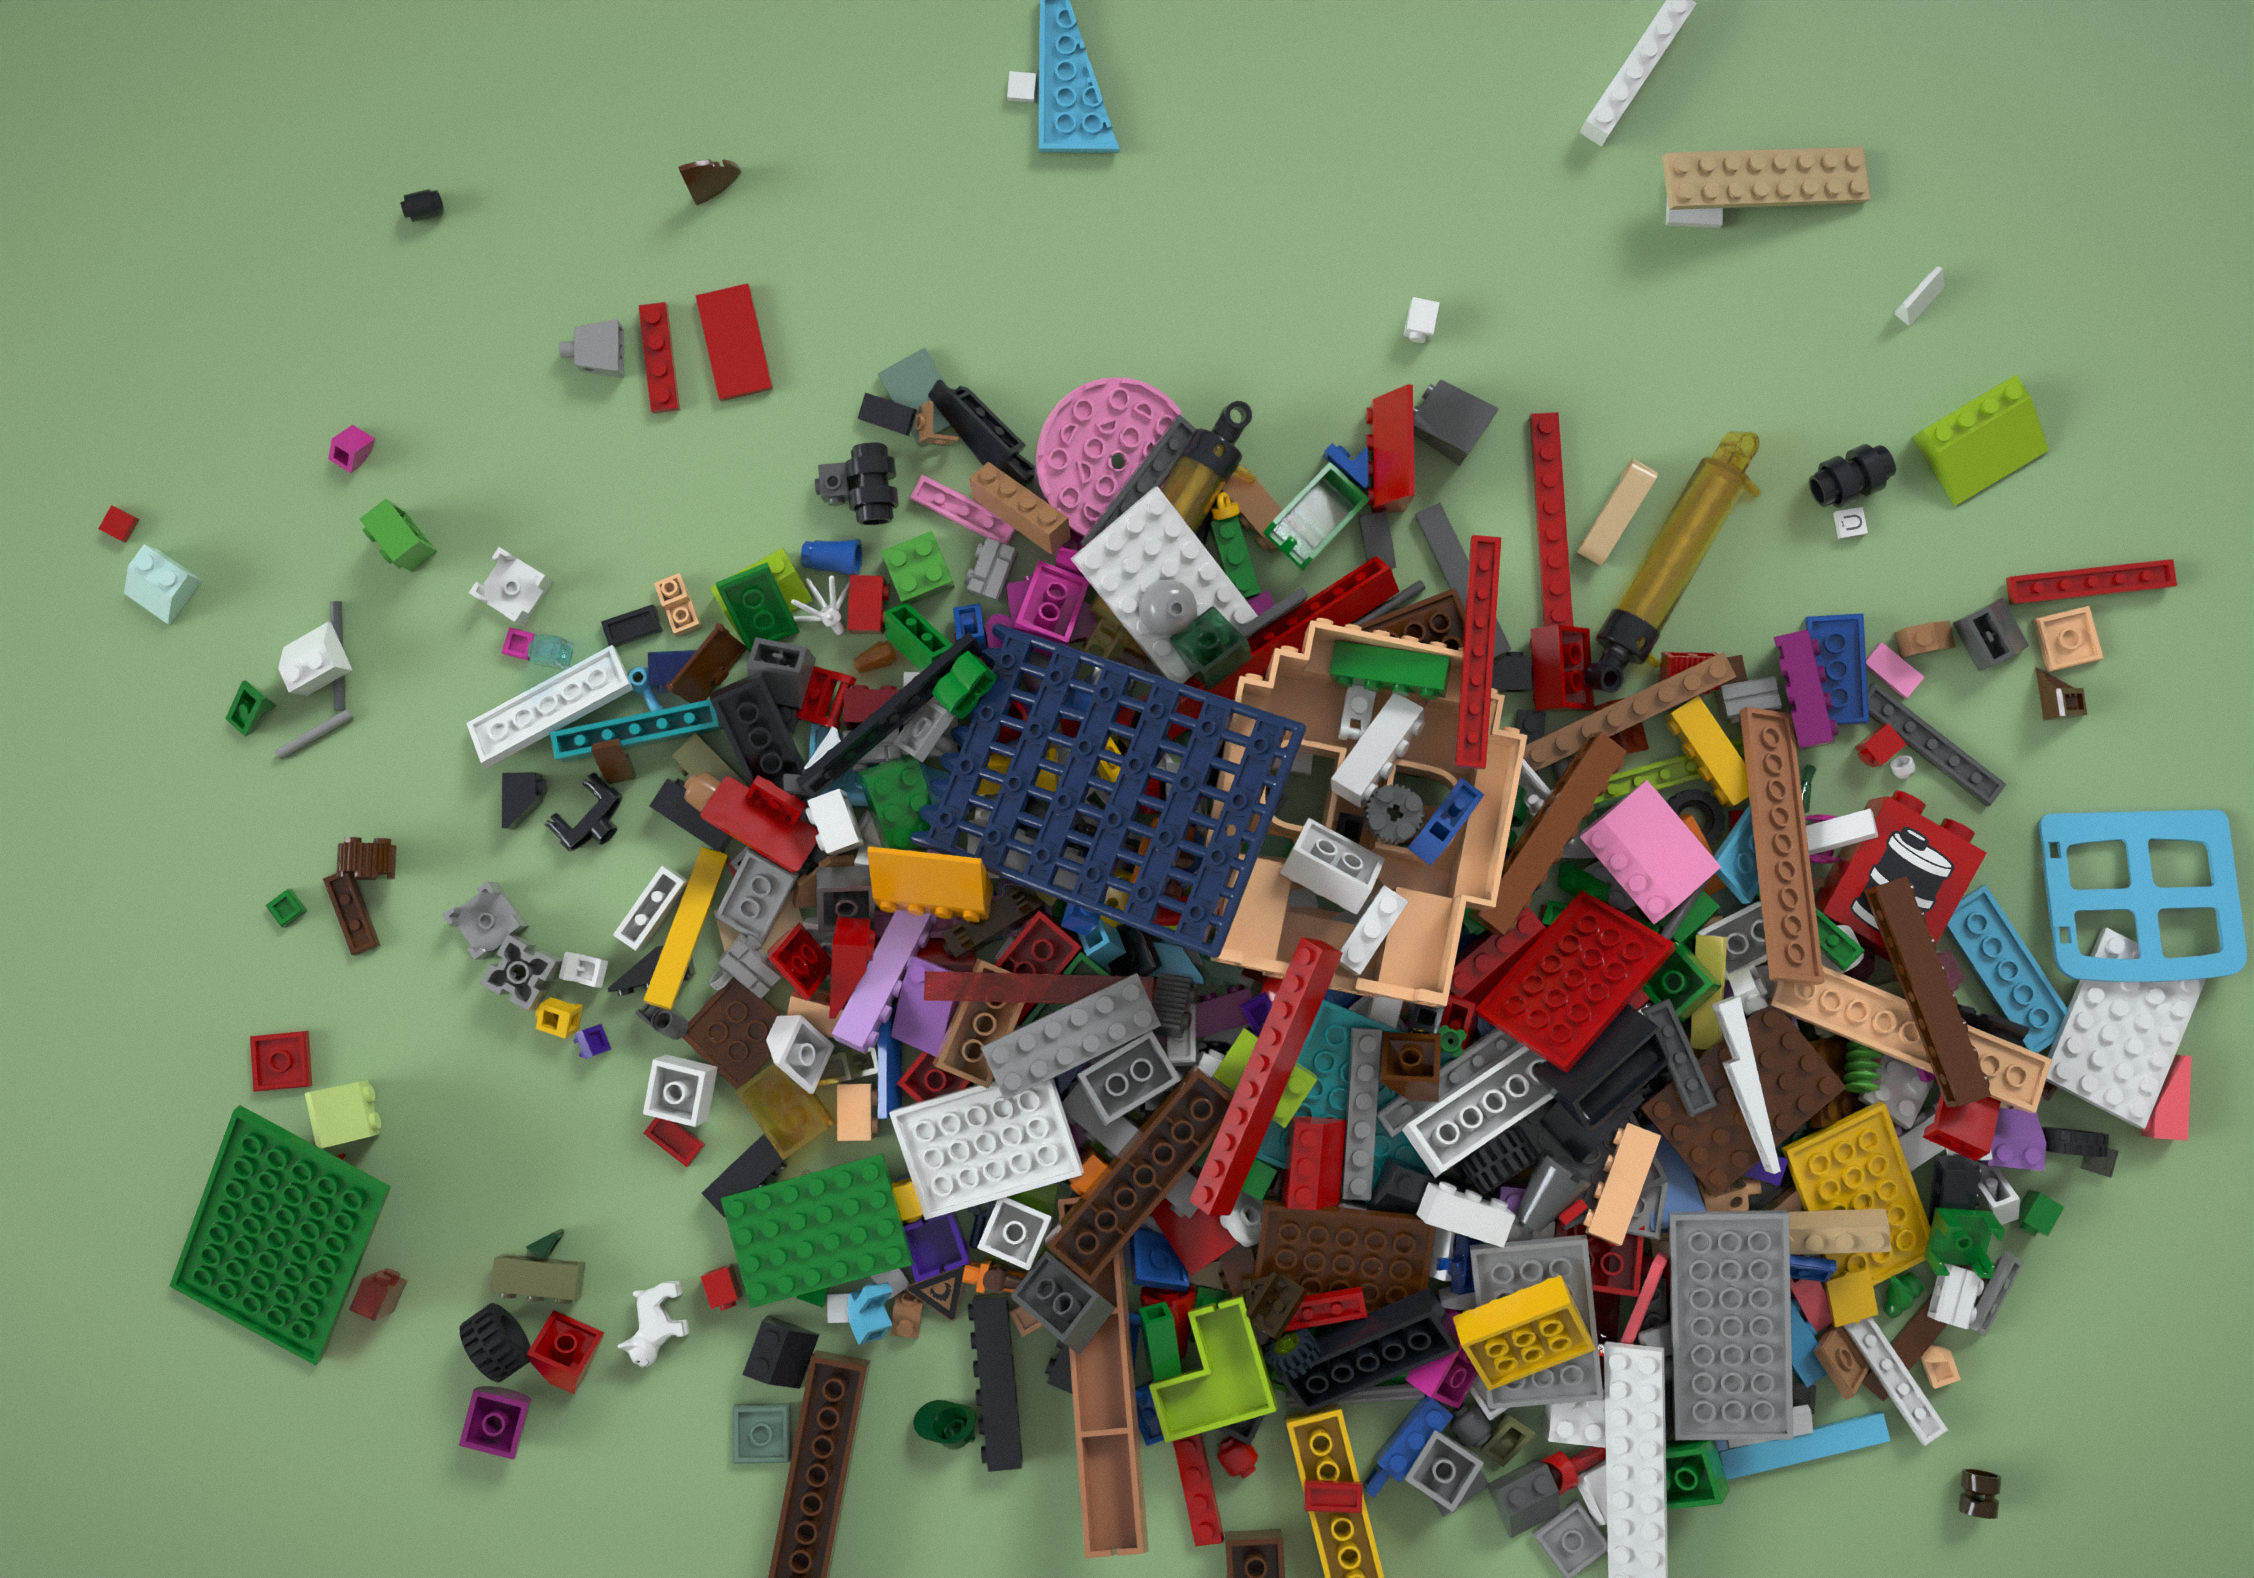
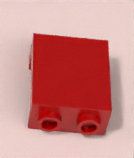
[1923,1082,2001,1161]

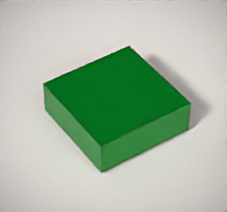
[265,889,307,927]

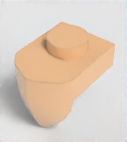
[1920,1344,1961,1389]

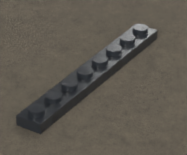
[796,632,983,798]

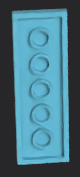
[1945,885,2068,1053]

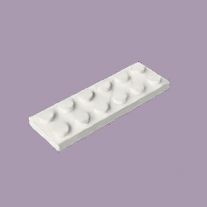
[466,645,633,768]

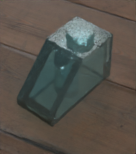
[528,635,574,670]

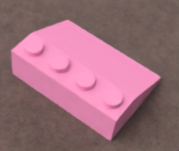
[1580,780,1721,924]

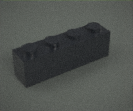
[1367,1157,1498,1214]

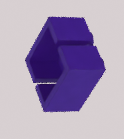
[903,1211,972,1283]

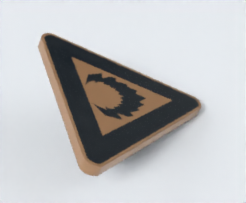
[907,1265,965,1321]

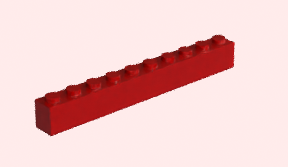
[1168,556,1400,740]
[1189,937,1343,1215]

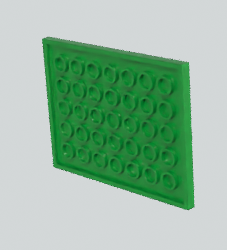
[169,1105,391,1366]

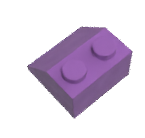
[1975,1108,2046,1171]

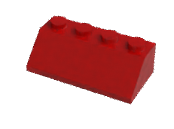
[1449,907,1547,1006]

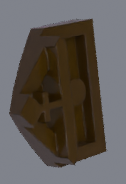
[1241,1272,1309,1341]

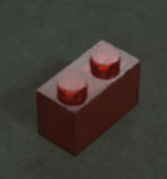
[349,1268,408,1321]

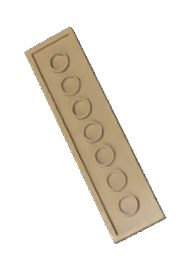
[1662,147,1871,210]

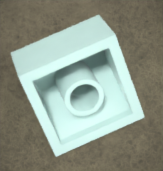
[124,544,202,625]

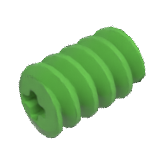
[1843,1040,1883,1093]

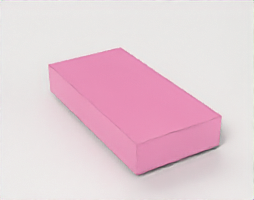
[1866,642,1924,699]

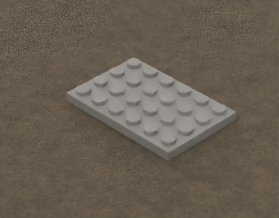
[1469,1235,1604,1409]

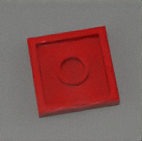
[250,1031,312,1092]

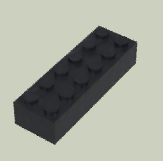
[1280,1288,1459,1414]

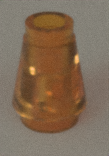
[854,640,897,673]

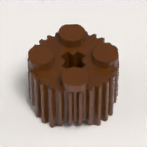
[336,837,397,880]

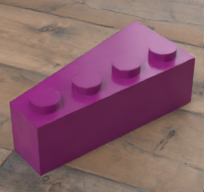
[1774,629,1839,750]

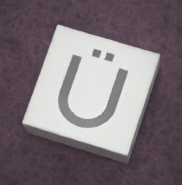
[1833,507,1868,540]

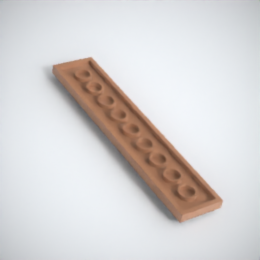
[1740,707,1824,985]

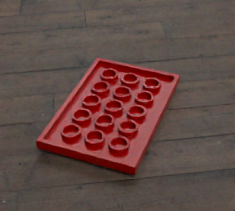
[1475,890,1675,1073]

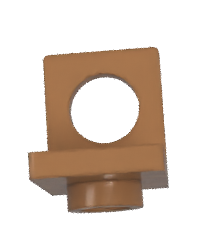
[915,401,959,446]

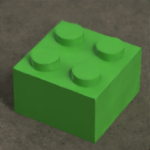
[359,498,437,572]
[881,531,955,605]

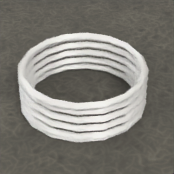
[709,967,733,990]

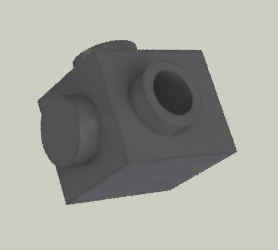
[815,462,851,506]

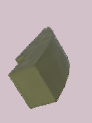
[817,1044,878,1087]

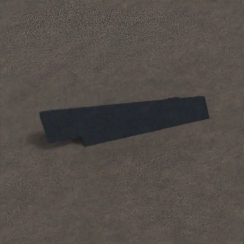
[928,379,1035,487]

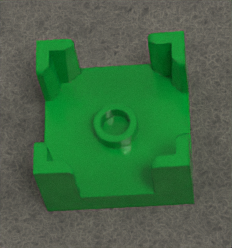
[1924,1208,2005,1279]

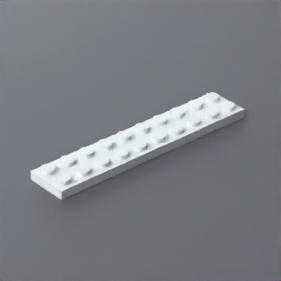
[1604,1342,1668,1578]

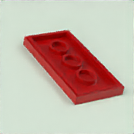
[695,283,773,401]

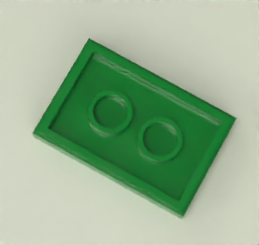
[716,562,800,652]

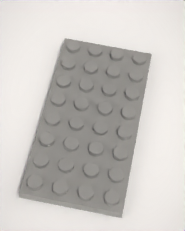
[1668,1210,1793,1440]

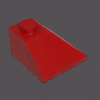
[526,1310,604,1394]

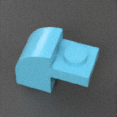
[847,1282,893,1345]

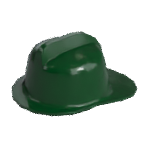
[913,1400,976,1450]

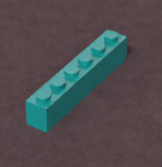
[550,700,724,762]

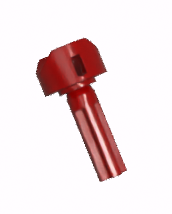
[1540,1446,1606,1496]

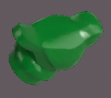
[1883,1272,1925,1319]

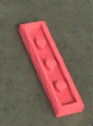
[1620,1251,1669,1344]

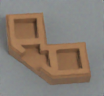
[792,854,856,908]

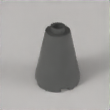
[1516,1150,1592,1233]

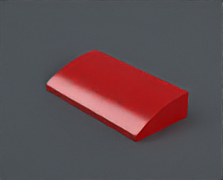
[1151,1167,1239,1276]

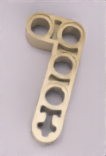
[1577,458,1659,566]

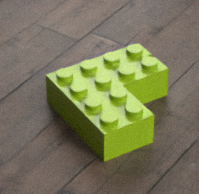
[1149,1294,1279,1443]

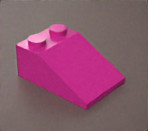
[1013,560,1089,658]

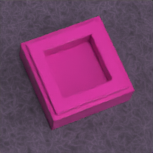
[502,627,538,661]

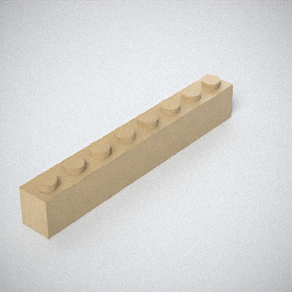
[1651,1209,1891,1258]

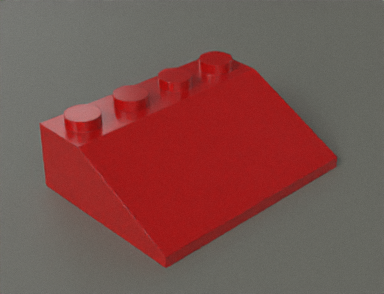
[1365,384,1415,513]
[1555,1220,1645,1298]

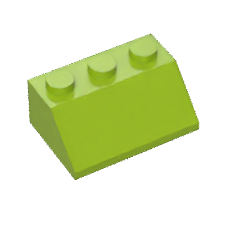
[710,548,813,640]

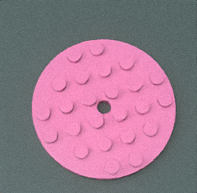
[1036,377,1194,537]

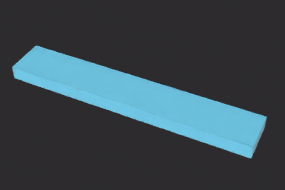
[1718,1411,1890,1480]

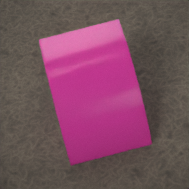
[328,425,375,473]

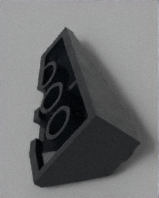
[1957,1004,2030,1045]

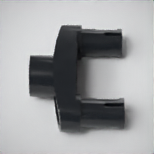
[545,772,622,852]

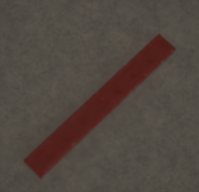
[923,971,1154,1006]

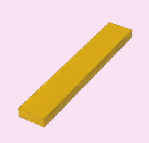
[644,847,729,1011]

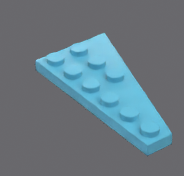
[1038,0,1120,153]

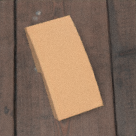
[654,573,702,637]

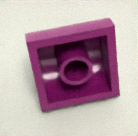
[459,1386,531,1460]

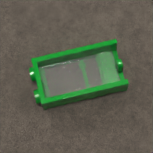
[1263,462,1370,571]

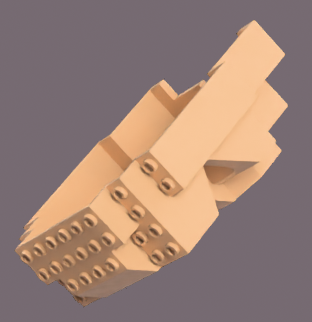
[1204,618,1527,1008]

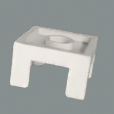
[469,547,554,627]

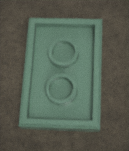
[878,347,952,446]

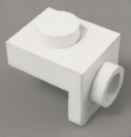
[559,952,608,988]

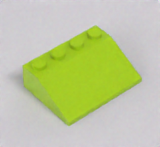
[1912,374,2049,506]

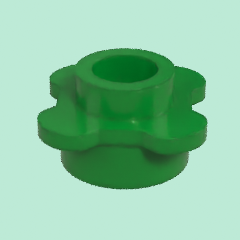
[1438,1025,1466,1057]

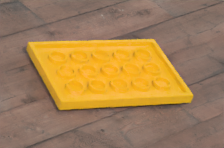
[1781,1101,1931,1286]

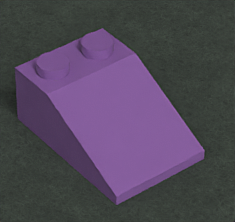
[891,956,969,1057]

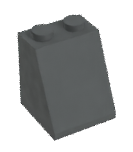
[1413,379,1499,466]

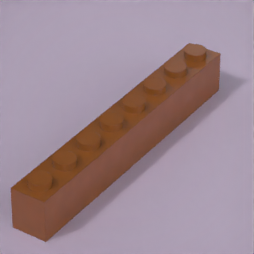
[1468,732,1627,935]

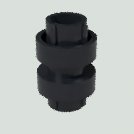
[846,442,899,525]
[1809,444,1896,508]

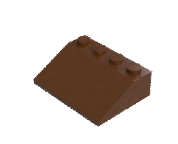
[1357,588,1466,650]

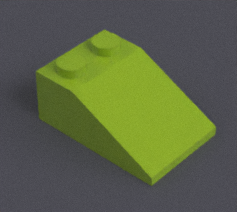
[1213,1027,1317,1128]

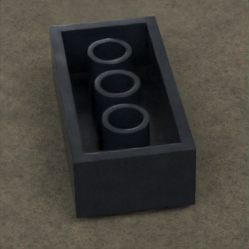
[710,671,805,788]

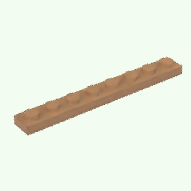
[1523,652,1736,772]

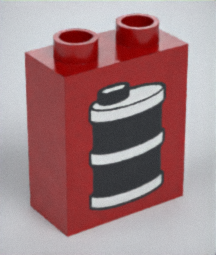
[1814,790,1987,963]

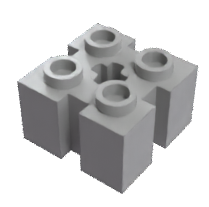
[480,935,563,1011]

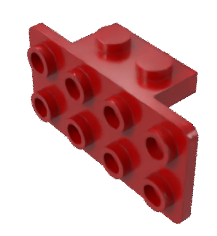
[700,775,819,873]

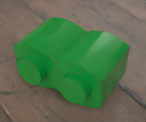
[932,651,998,719]

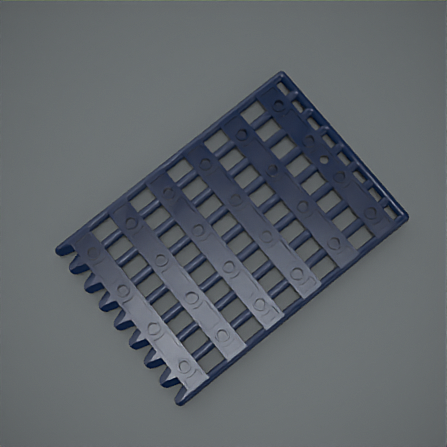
[910,624,1306,958]

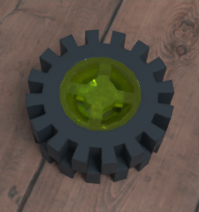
[1264,1328,1320,1380]

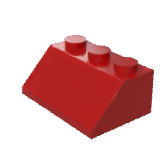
[1530,624,1594,712]
[1282,1116,1347,1210]

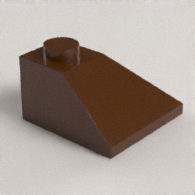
[1380,1032,1441,1102]

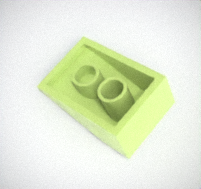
[305,1080,381,1149]

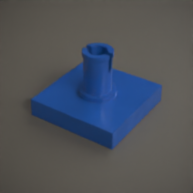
[1129,1229,1189,1292]

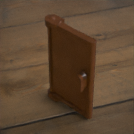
[665,622,747,704]

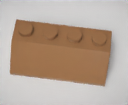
[933,958,1034,1089]

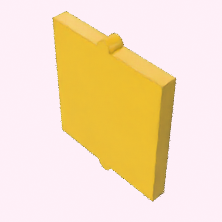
[1824,1267,1878,1327]

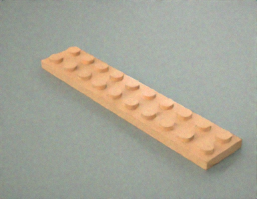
[1770,966,2052,1113]

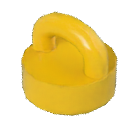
[1211,492,1240,520]

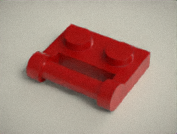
[795,666,857,731]

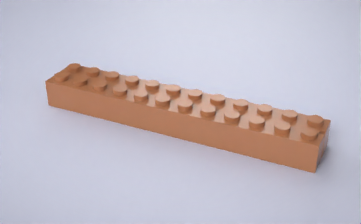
[1058,1197,1149,1558]

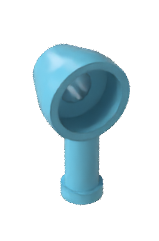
[627,666,663,712]

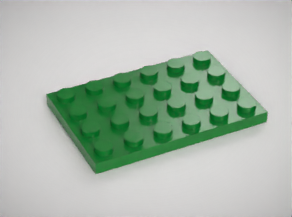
[721,1153,914,1308]

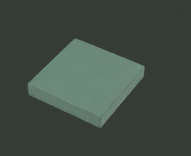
[733,1403,791,1464]

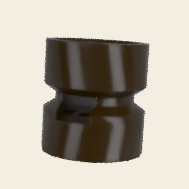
[1959,1469,2001,1519]

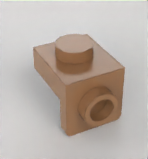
[891,1291,924,1339]

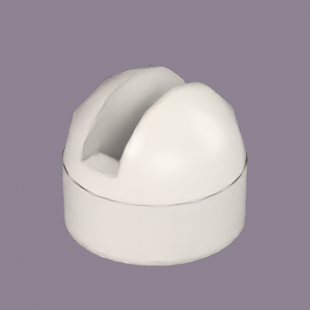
[1890,755,1915,779]

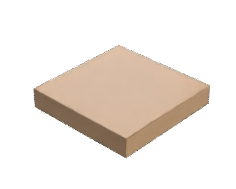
[2033,606,2104,672]

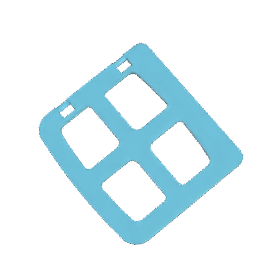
[2038,810,2247,982]

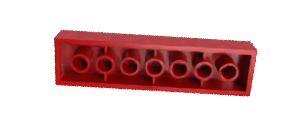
[897,910,1084,1102]

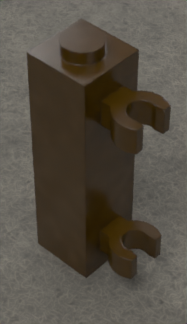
[942,885,1046,962]

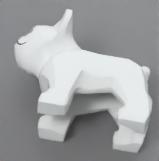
[617,1281,689,1368]

